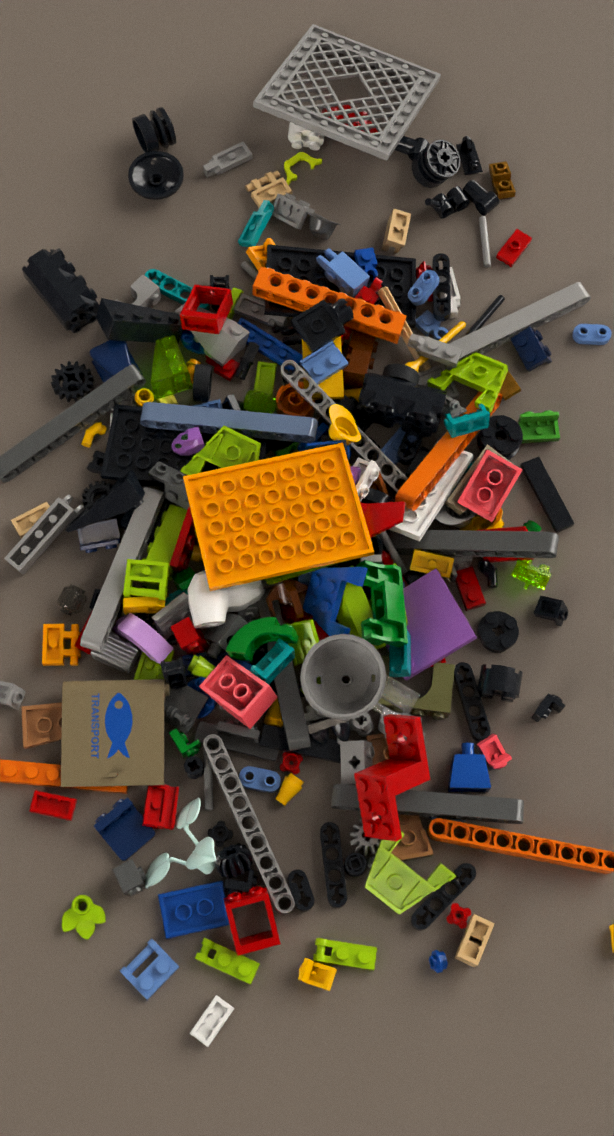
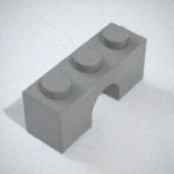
[115,275,161,308]

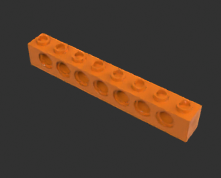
[252,267,407,344]

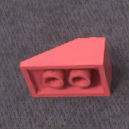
[457,449,523,522]
[199,655,278,729]

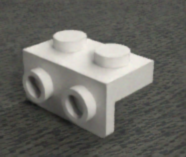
[353,457,380,502]

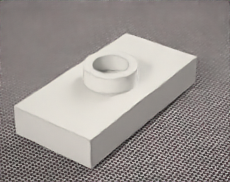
[190,995,235,1047]

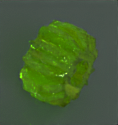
[243,390,276,414]

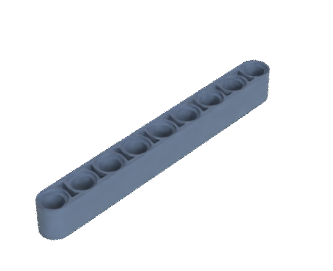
[140,402,318,443]

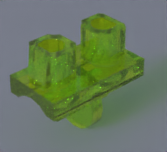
[511,559,552,590]

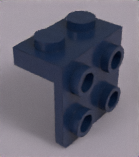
[93,797,155,861]

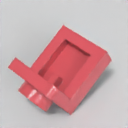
[476,734,512,769]

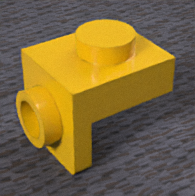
[298,958,337,991]

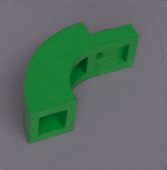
[226,617,299,662]

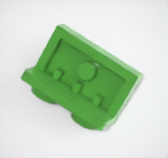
[517,410,560,443]

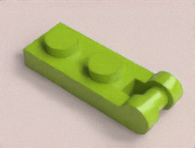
[194,938,260,985]
[313,938,377,971]

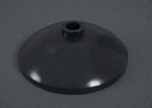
[128,151,184,200]

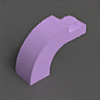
[112,613,174,664]

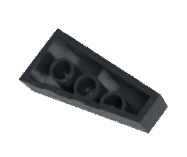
[96,298,183,344]

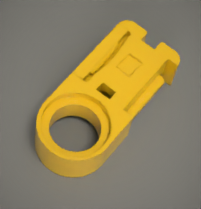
[123,597,165,615]

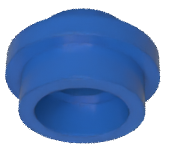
[429,950,448,973]

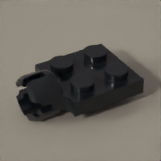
[291,298,354,353]

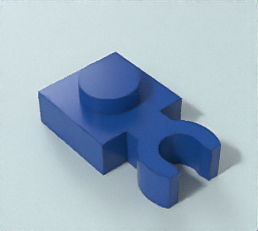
[354,248,378,280]

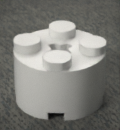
[288,110,324,151]

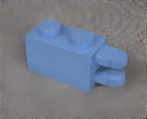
[316,248,370,297]

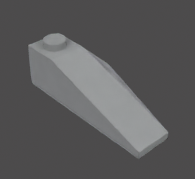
[174,303,250,367]

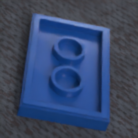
[158,881,230,939]

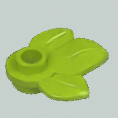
[62,895,106,940]

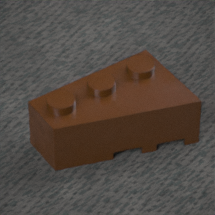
[343,329,378,390]

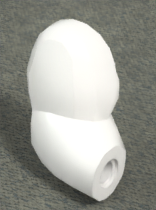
[188,570,265,628]

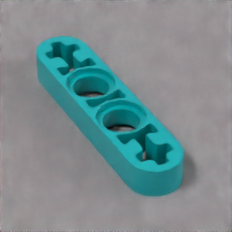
[145,269,210,310]

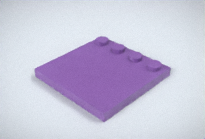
[386,569,477,681]

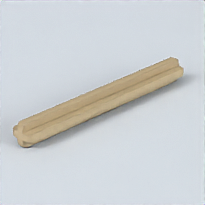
[378,287,431,372]

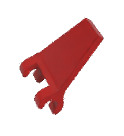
[360,501,406,538]

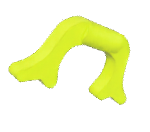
[284,152,322,185]

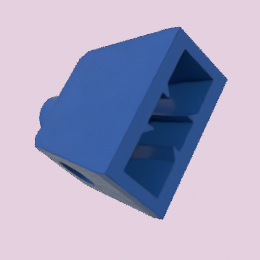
[448,743,491,792]

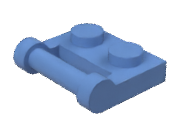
[120,938,179,1000]

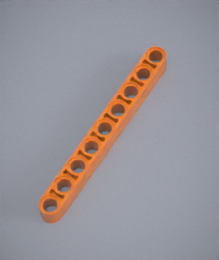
[395,391,503,511]
[427,818,614,874]

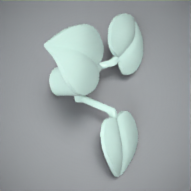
[145,797,217,889]

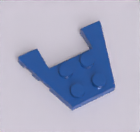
[303,567,368,636]

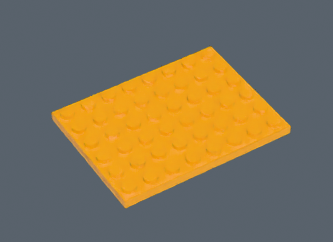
[183,442,374,591]

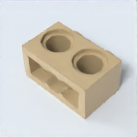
[454,914,495,968]

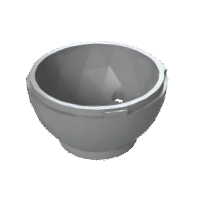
[300,634,386,720]

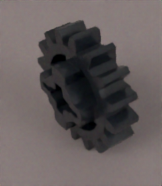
[51,361,94,402]

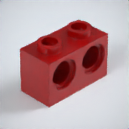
[171,617,209,655]

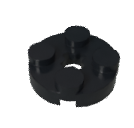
[477,611,519,653]

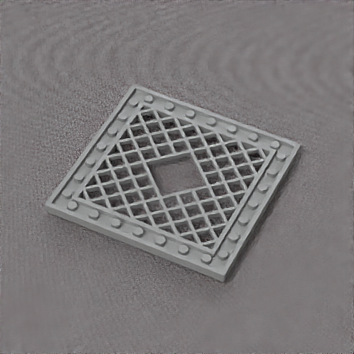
[253,24,441,161]

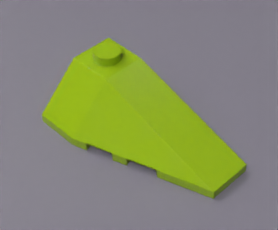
[336,566,386,650]

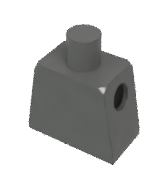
[204,612,248,659]

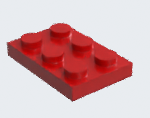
[170,507,196,573]

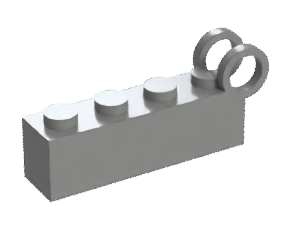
[4,495,85,575]

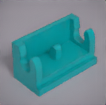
[444,403,490,438]
[389,629,411,677]
[249,639,295,684]

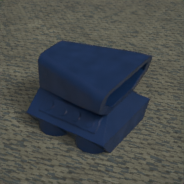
[89,340,143,382]

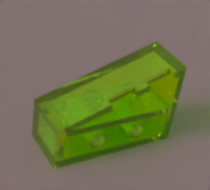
[151,335,193,400]

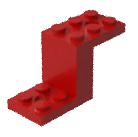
[354,714,431,841]

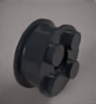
[477,415,523,460]

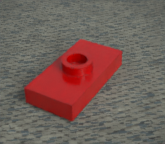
[496,229,532,267]
[29,790,77,821]

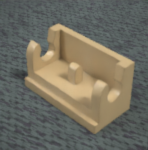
[382,209,411,253]

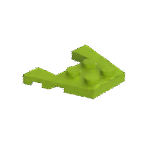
[427,352,508,413]
[180,426,261,475]
[364,831,456,915]

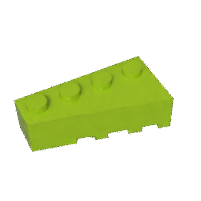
[142,504,187,592]

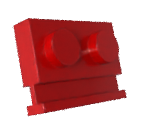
[142,784,179,830]

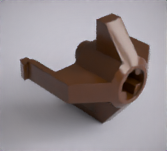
[266,579,308,619]

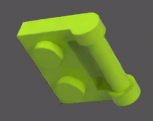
[123,559,170,601]

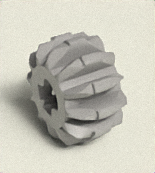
[349,819,381,856]

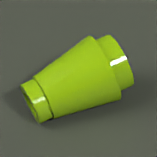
[187,655,215,678]

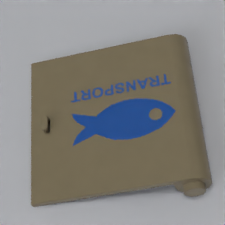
[61,679,170,787]

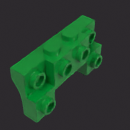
[357,560,408,648]

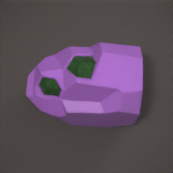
[172,426,205,455]

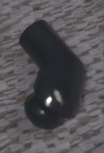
[477,560,498,588]

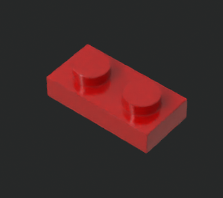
[455,566,486,611]

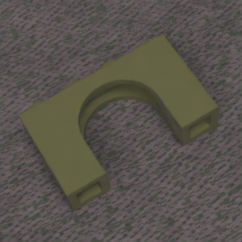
[371,655,455,720]

